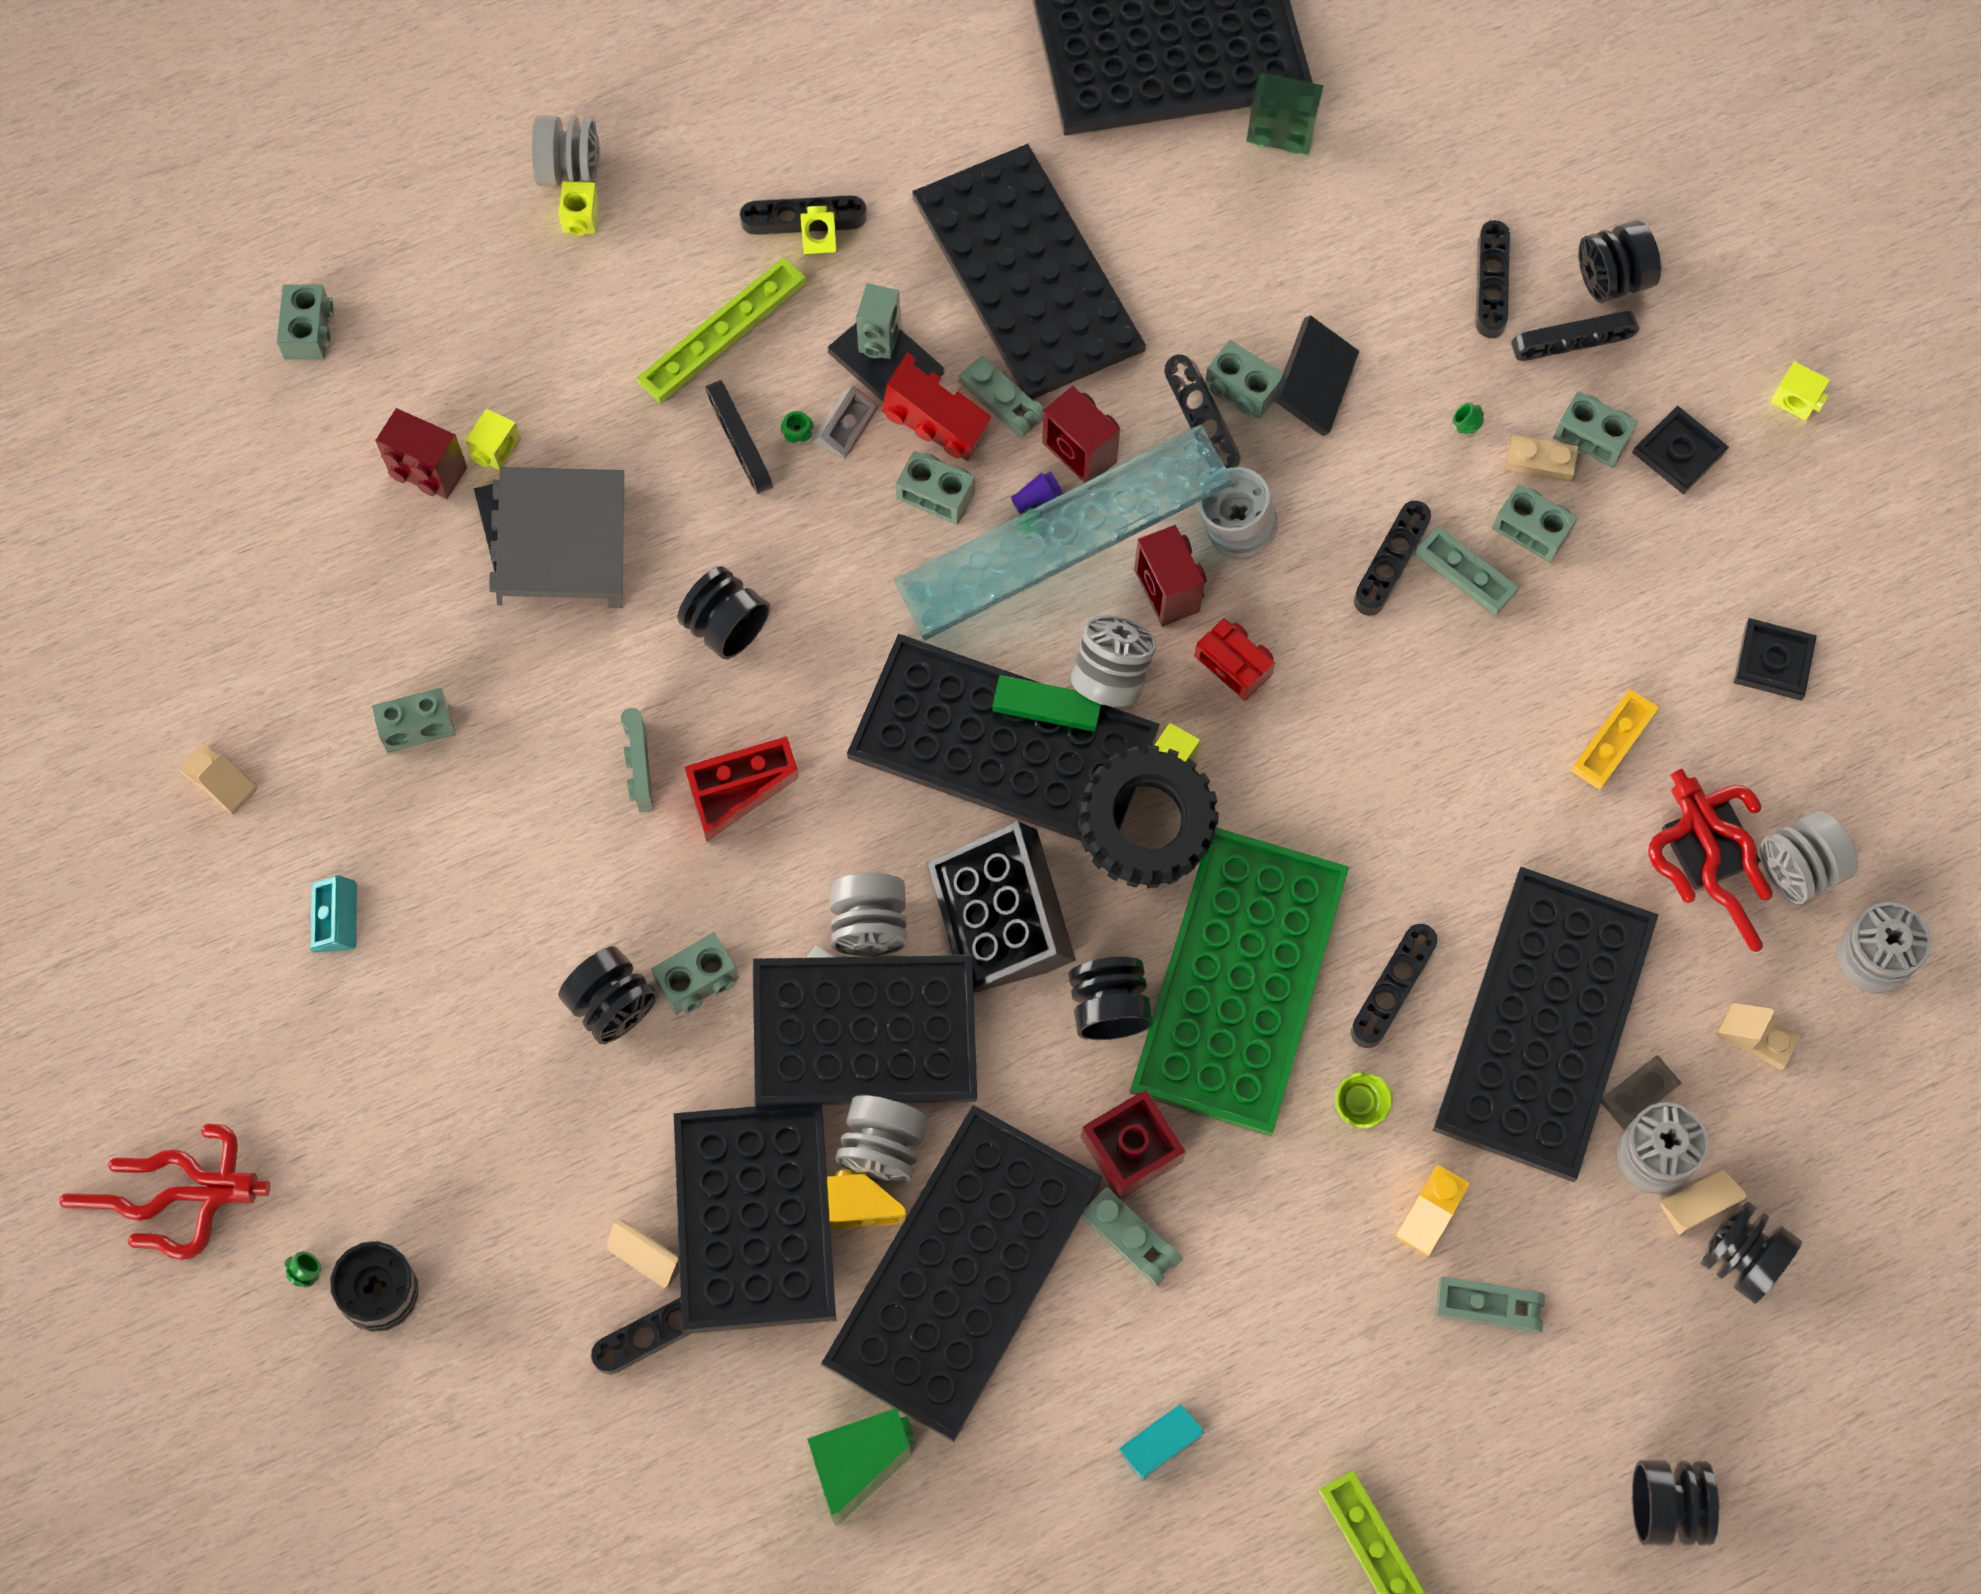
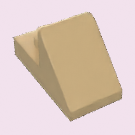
[179,743,257,814]
[1716,1003,1801,1070]

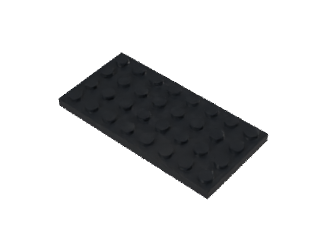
[912,143,1146,399]
[847,633,1160,841]
[1432,866,1658,1182]
[821,1105,1103,1443]

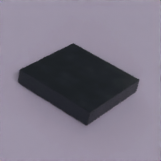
[1632,405,1729,495]
[1733,618,1817,701]
[1662,801,1761,890]

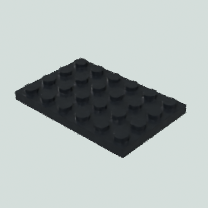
[752,955,978,1106]
[673,1105,837,1334]

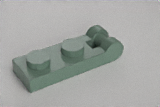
[958,355,1044,437]
[621,708,653,812]
[1082,1186,1183,1286]
[1435,1276,1545,1334]

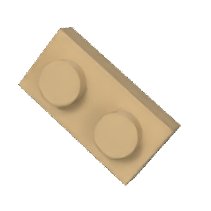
[1505,434,1578,481]

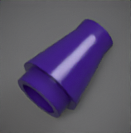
[1010,471,1063,514]

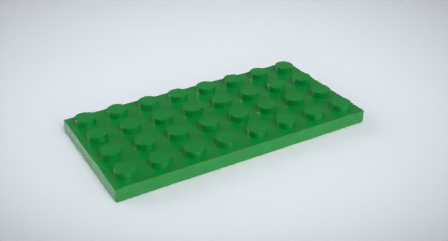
[1130,827,1349,1137]

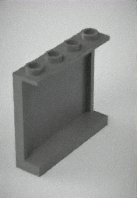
[489,467,624,608]

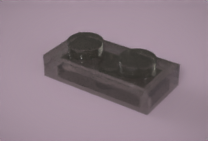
[1601,1055,1682,1130]

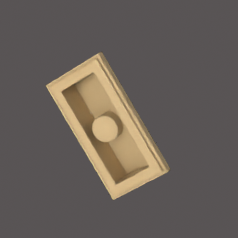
[1659,1169,1748,1236]
[607,1218,680,1288]

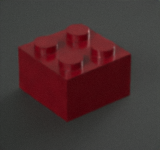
[1042,386,1120,486]
[375,408,467,499]
[1134,524,1207,626]
[1081,1089,1186,1199]

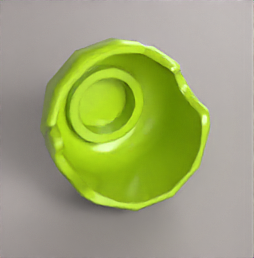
[1335,1072,1393,1129]

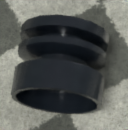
[1578,220,1661,303]
[677,566,770,660]
[558,946,658,1044]
[1068,956,1153,1041]
[1700,1201,1803,1304]
[330,1241,419,1332]
[1632,1460,1719,1546]

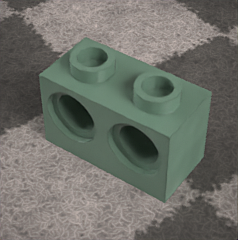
[856,283,901,359]
[277,284,334,359]
[1205,340,1283,419]
[1553,391,1638,468]
[896,451,975,525]
[1492,484,1578,563]
[372,688,456,753]
[651,932,739,1015]

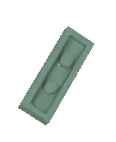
[1415,526,1519,616]

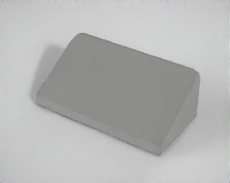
[811,385,878,458]

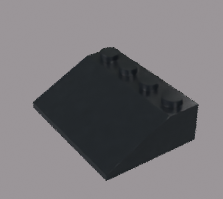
[927,821,1076,993]

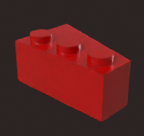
[881,352,992,461]
[684,736,798,842]

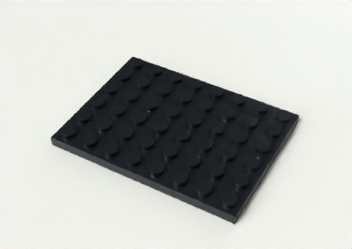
[1032,0,1314,136]

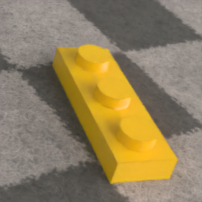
[1571,688,1659,790]

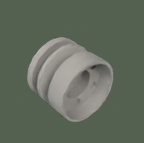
[532,115,600,186]
[1199,467,1278,558]
[1070,615,1156,707]
[1760,811,1858,904]
[830,873,907,956]
[1836,902,1932,993]
[836,1096,927,1183]
[1616,1102,1709,1194]

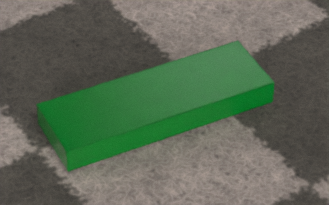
[992,675,1101,732]

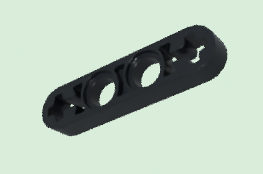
[740,195,867,235]
[1476,220,1510,338]
[1511,311,1639,361]
[1164,354,1240,472]
[705,380,773,495]
[1354,500,1431,616]
[1351,924,1438,1048]
[591,1297,690,1375]

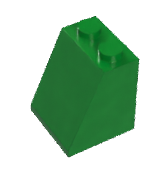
[807,1408,915,1525]

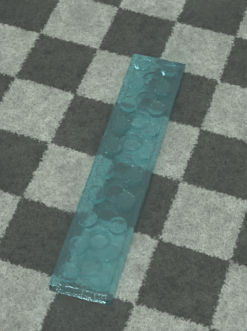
[894,424,1233,641]

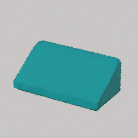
[310,875,357,952]
[1118,1404,1205,1481]

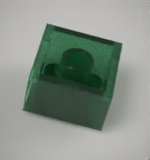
[1246,72,1324,155]

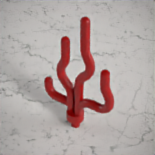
[1648,769,1773,952]
[59,1123,270,1260]

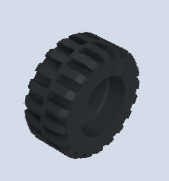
[1078,745,1219,889]

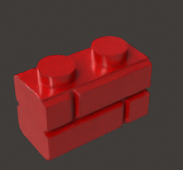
[1194,618,1275,701]

